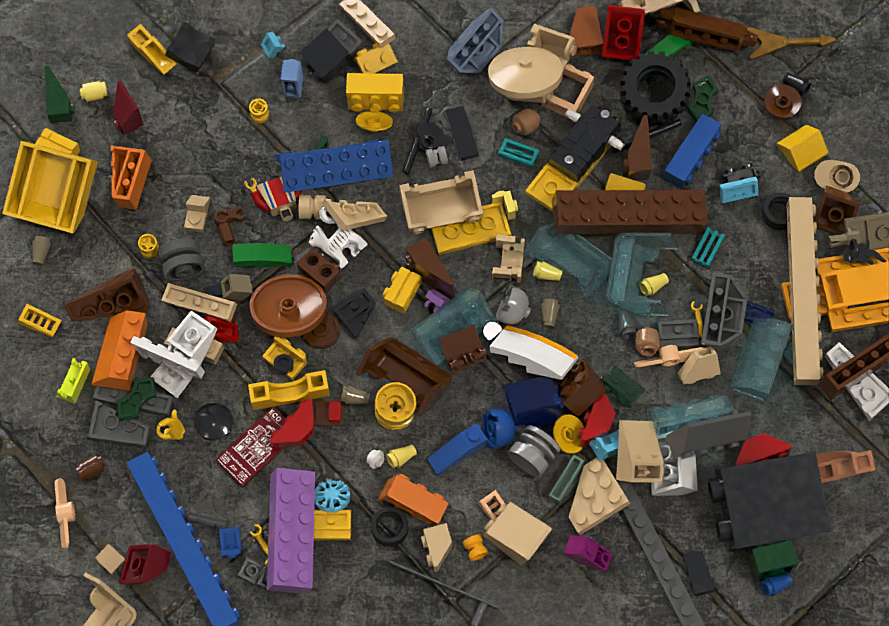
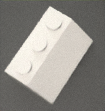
[651,431,698,496]

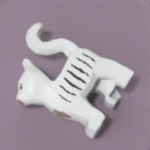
[308,206,368,270]

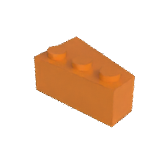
[111,146,152,210]
[377,474,449,526]

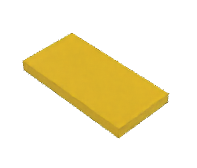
[431,201,512,255]

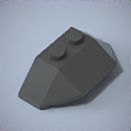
[701,272,747,347]

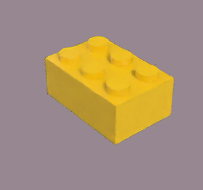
[346,73,404,112]

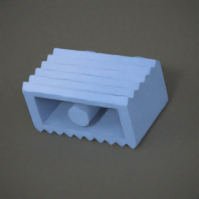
[280,59,303,98]

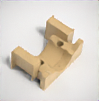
[492,234,525,283]

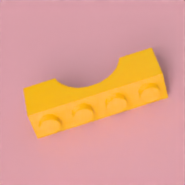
[248,370,330,410]

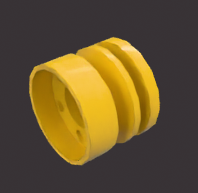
[375,382,416,431]

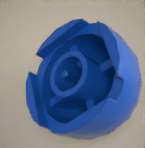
[482,409,517,448]

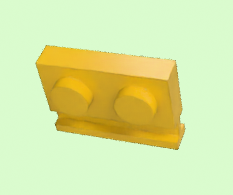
[314,510,351,540]

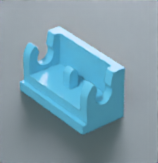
[589,430,619,461]

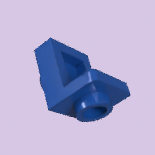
[219,526,242,558]

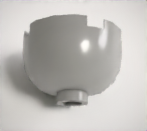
[496,285,531,325]

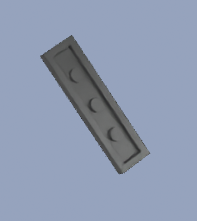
[93,386,174,416]

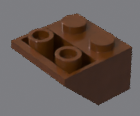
[555,358,606,416]

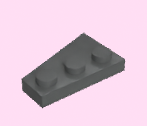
[88,401,150,447]

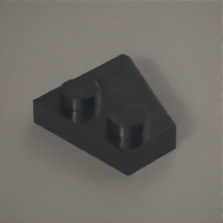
[333,288,376,339]

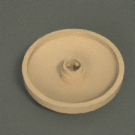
[488,47,563,99]

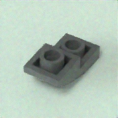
[236,557,276,593]

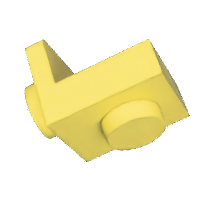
[492,191,518,220]

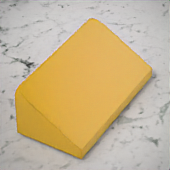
[605,173,646,190]

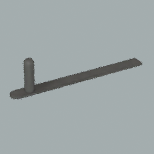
[389,561,500,626]

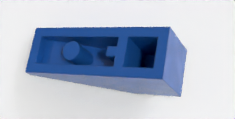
[427,424,487,475]

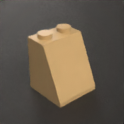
[483,502,552,565]

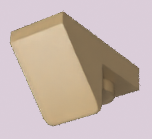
[184,195,210,233]

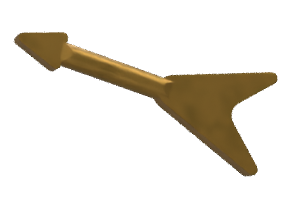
[747,27,836,60]

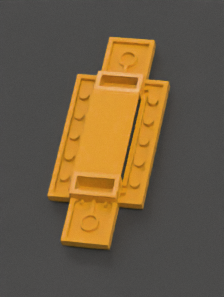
[781,248,889,332]

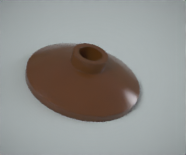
[764,85,802,119]

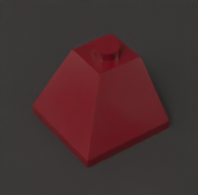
[113,80,144,135]
[119,544,171,585]

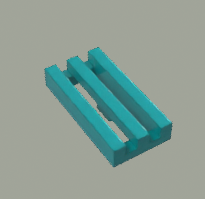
[498,138,540,169]
[691,227,725,268]

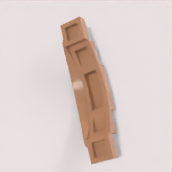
[816,450,877,484]

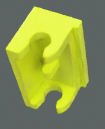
[57,358,91,404]

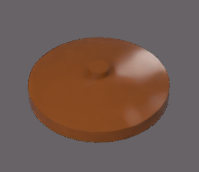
[250,274,327,338]

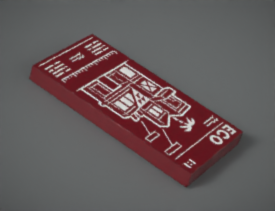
[215,407,286,488]

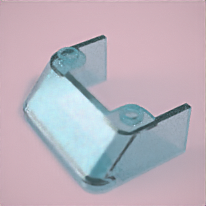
[523,223,616,298]
[606,232,679,316]

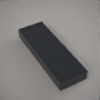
[446,106,479,161]

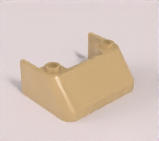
[83,573,136,626]

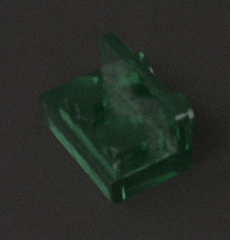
[601,366,645,408]

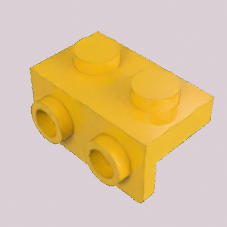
[354,43,398,74]
[262,337,307,381]

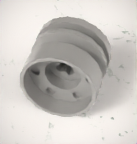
[507,425,561,477]

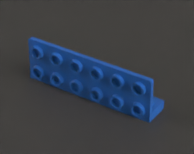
[275,138,393,192]

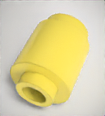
[80,81,108,102]

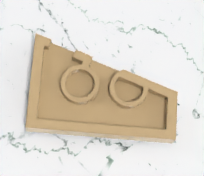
[322,199,387,231]

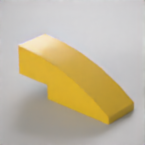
[126,24,178,75]

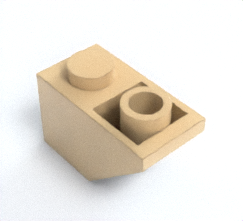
[678,346,721,384]
[421,523,452,572]

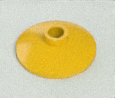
[356,111,393,132]
[553,415,584,454]

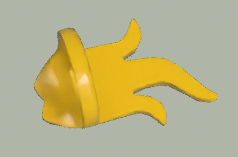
[156,410,185,440]

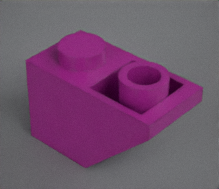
[564,536,612,572]

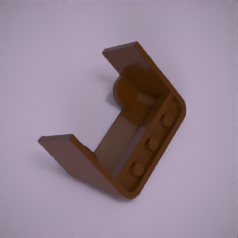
[356,337,452,416]

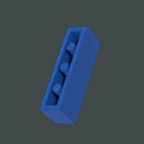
[663,113,722,189]

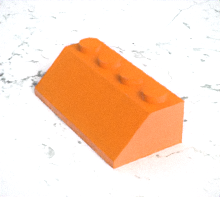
[92,310,148,391]

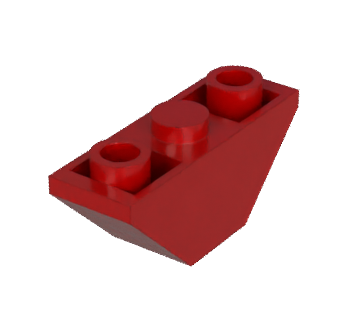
[577,393,616,447]
[269,397,315,448]
[735,433,791,466]

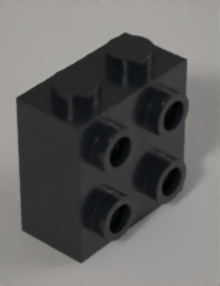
[300,28,354,83]

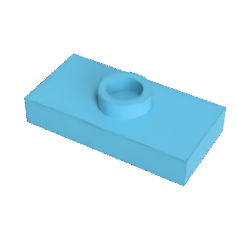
[720,177,758,203]

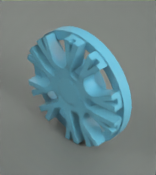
[315,479,350,512]

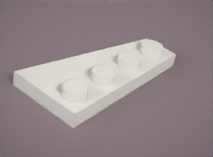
[130,336,205,378]

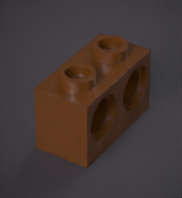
[297,248,341,294]

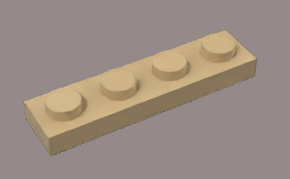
[339,0,396,48]
[161,283,237,322]

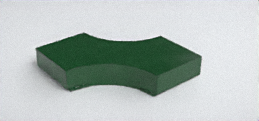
[687,76,719,122]
[117,377,156,421]

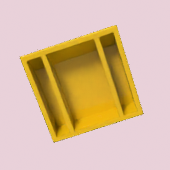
[2,141,98,233]

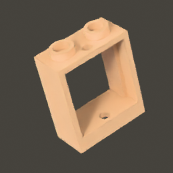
[541,64,594,119]

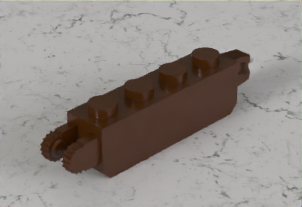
[656,7,758,52]

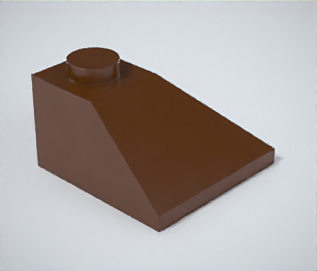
[813,185,861,235]

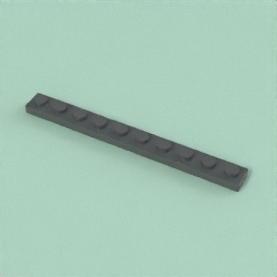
[616,480,705,626]

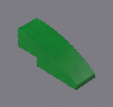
[232,243,292,269]

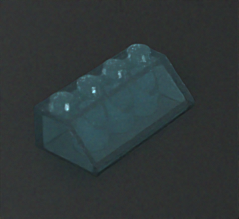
[410,286,497,366]
[729,318,793,401]
[648,394,734,436]

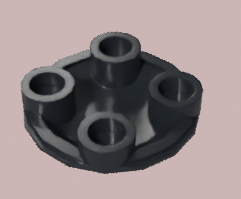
[194,403,233,440]

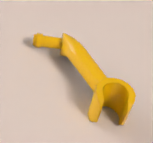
[691,301,703,339]
[250,524,268,566]

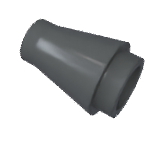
[618,310,638,340]

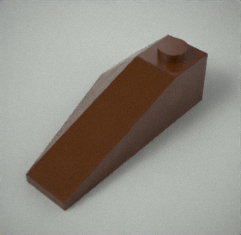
[64,268,150,321]

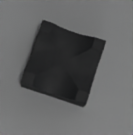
[165,21,216,73]

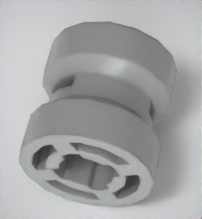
[426,146,448,168]

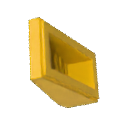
[18,304,62,338]

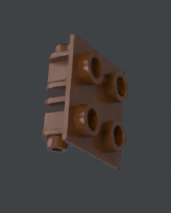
[439,324,487,374]

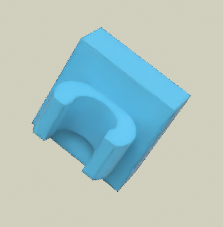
[261,32,285,58]

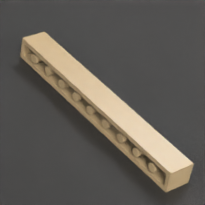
[786,197,823,385]

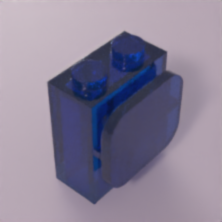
[505,376,563,427]

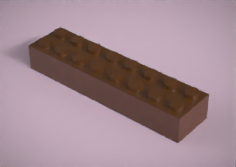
[552,190,708,235]

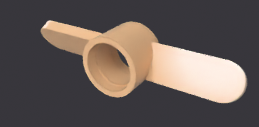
[634,345,702,367]
[55,478,76,548]

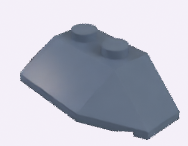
[446,7,504,73]

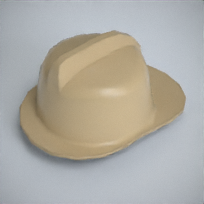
[815,160,860,192]

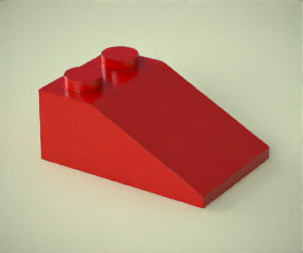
[602,5,645,60]

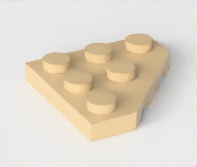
[569,458,631,535]

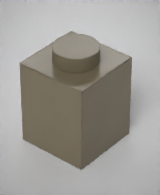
[221,274,253,301]

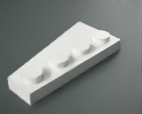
[825,342,889,421]

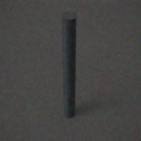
[402,107,433,175]
[612,119,682,153]

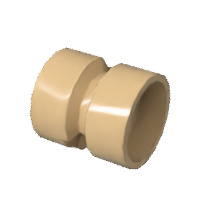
[299,195,327,220]

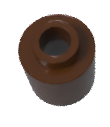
[75,454,106,481]

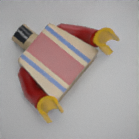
[244,177,303,221]

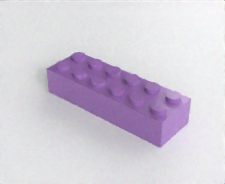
[267,468,315,594]

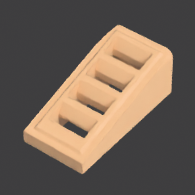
[477,490,506,521]

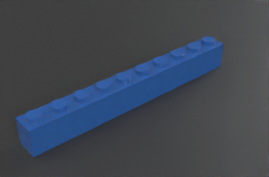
[127,452,241,626]

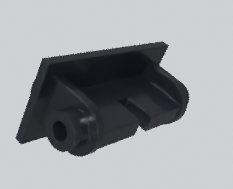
[719,163,761,184]

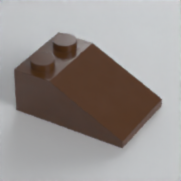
[622,115,652,181]
[405,238,455,299]

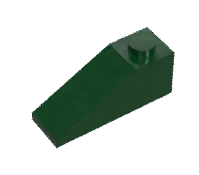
[45,66,75,123]

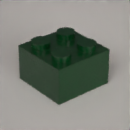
[748,540,799,583]

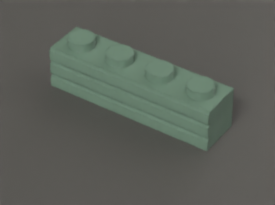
[548,455,584,505]

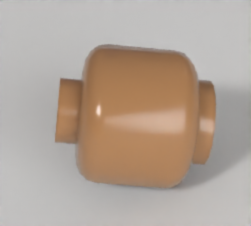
[512,108,540,136]
[634,327,660,356]

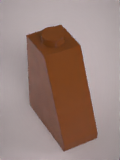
[570,6,604,57]

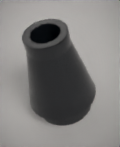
[783,72,811,96]

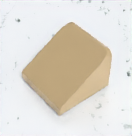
[95,544,125,574]

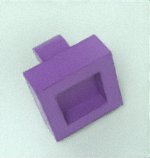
[425,289,450,313]

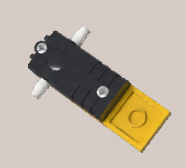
[525,104,625,212]

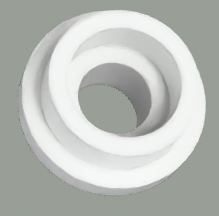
[367,450,384,469]

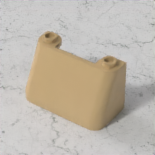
[506,24,577,103]
[399,170,483,234]

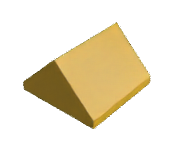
[776,125,829,173]

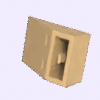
[616,420,664,482]

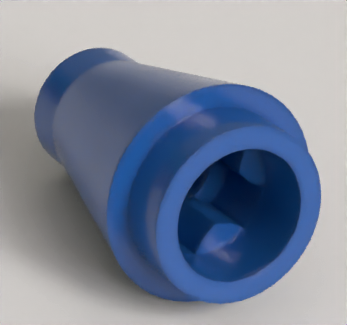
[761,573,793,597]

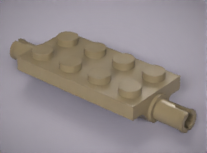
[828,212,889,250]

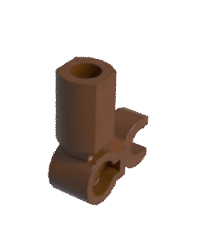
[214,206,245,247]

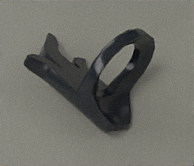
[842,239,886,265]

